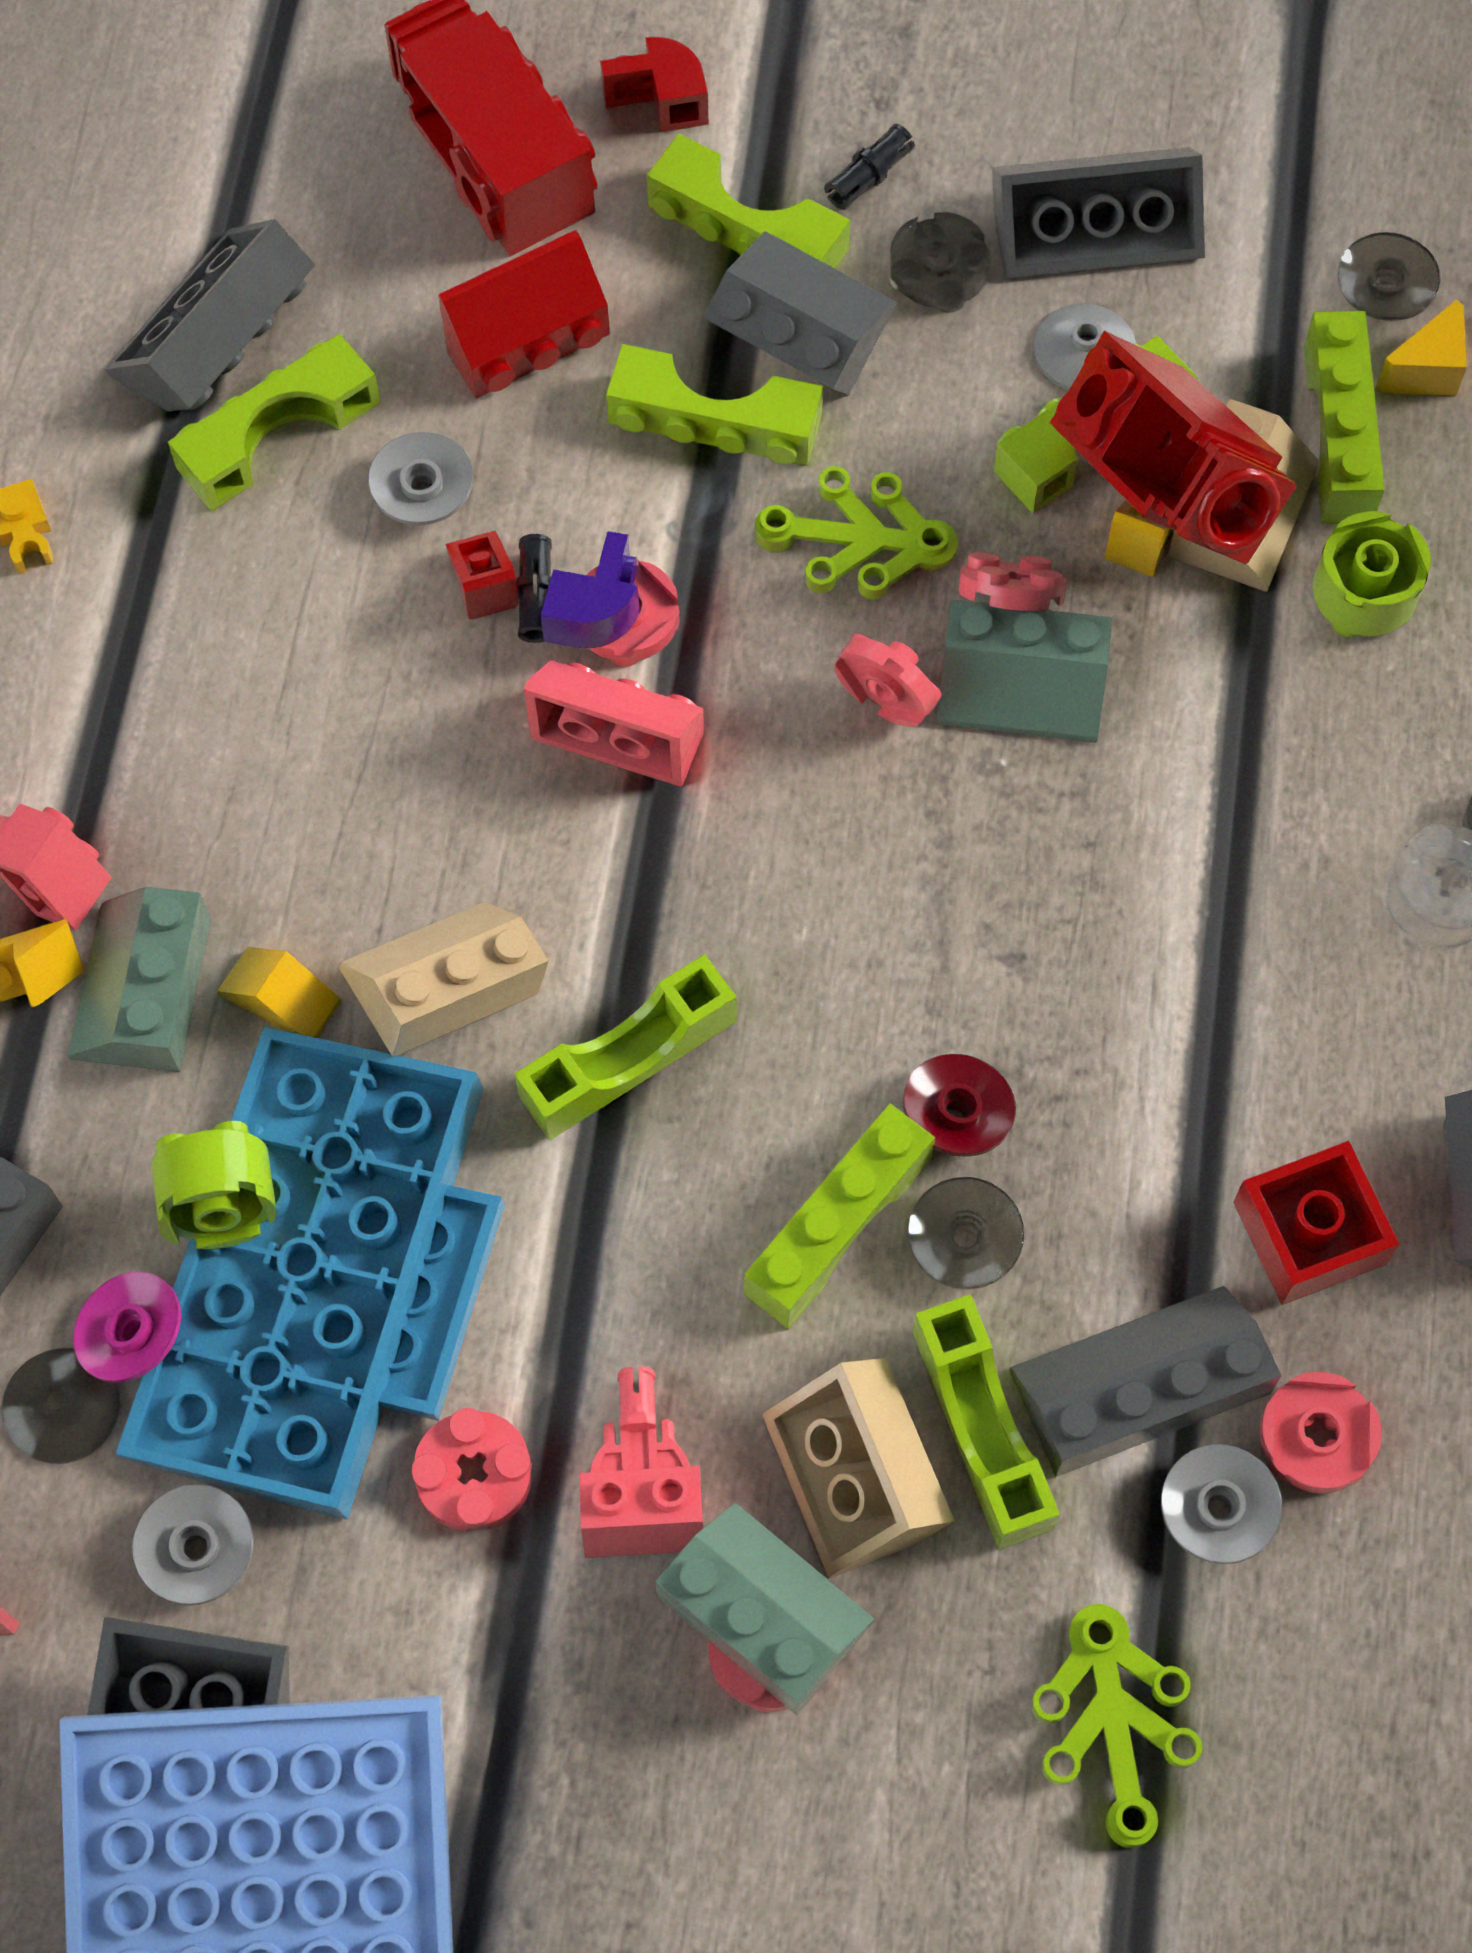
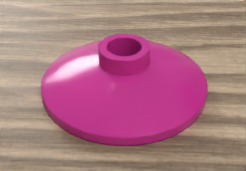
[73,1271,181,1383]

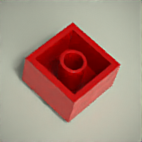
[1233,1141,1400,1305]

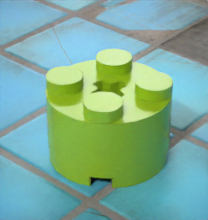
[1313,511,1431,637]
[151,1121,277,1249]

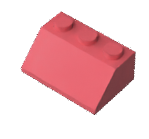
[524,660,704,787]

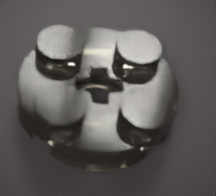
[890,212,991,313]

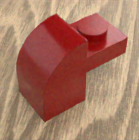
[600,37,709,132]

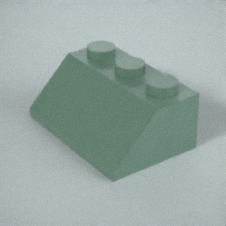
[937,599,1113,742]
[68,887,211,1072]
[655,1502,875,1715]

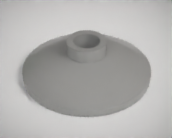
[1034,304,1136,390]
[368,432,473,525]
[1161,1444,1282,1564]
[132,1484,254,1605]

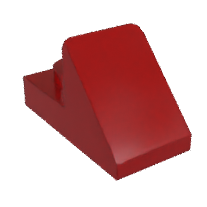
[445,530,519,619]

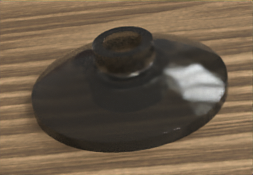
[1337,232,1441,321]
[908,1177,1024,1290]
[2,1348,120,1464]

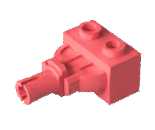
[0,803,112,931]
[579,1366,703,1558]

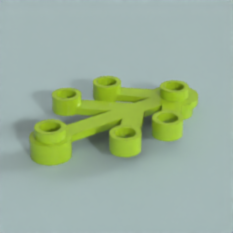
[755,466,958,600]
[1031,1604,1202,1848]

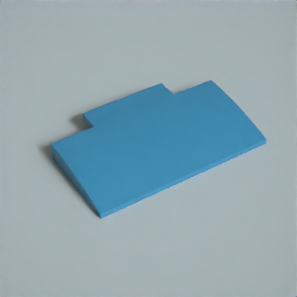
[116,1027,505,1520]

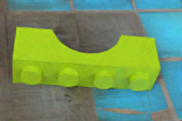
[646,133,850,269]
[1304,311,1385,524]
[168,333,381,512]
[994,335,1198,513]
[606,344,823,466]
[514,954,737,1141]
[744,1103,935,1330]
[912,1294,1060,1550]

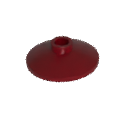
[903,1054,1016,1157]

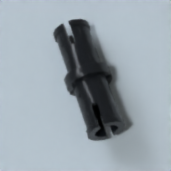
[824,124,915,210]
[516,533,552,643]

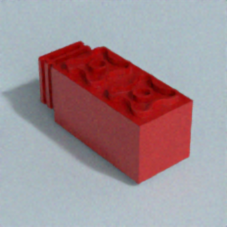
[384,0,598,257]
[1049,331,1297,564]

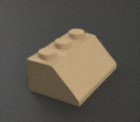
[1168,398,1319,592]
[339,901,549,1057]
[762,1358,955,1578]

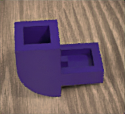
[541,531,639,648]

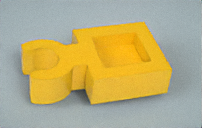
[0,478,53,574]

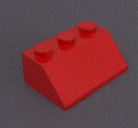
[438,230,610,399]

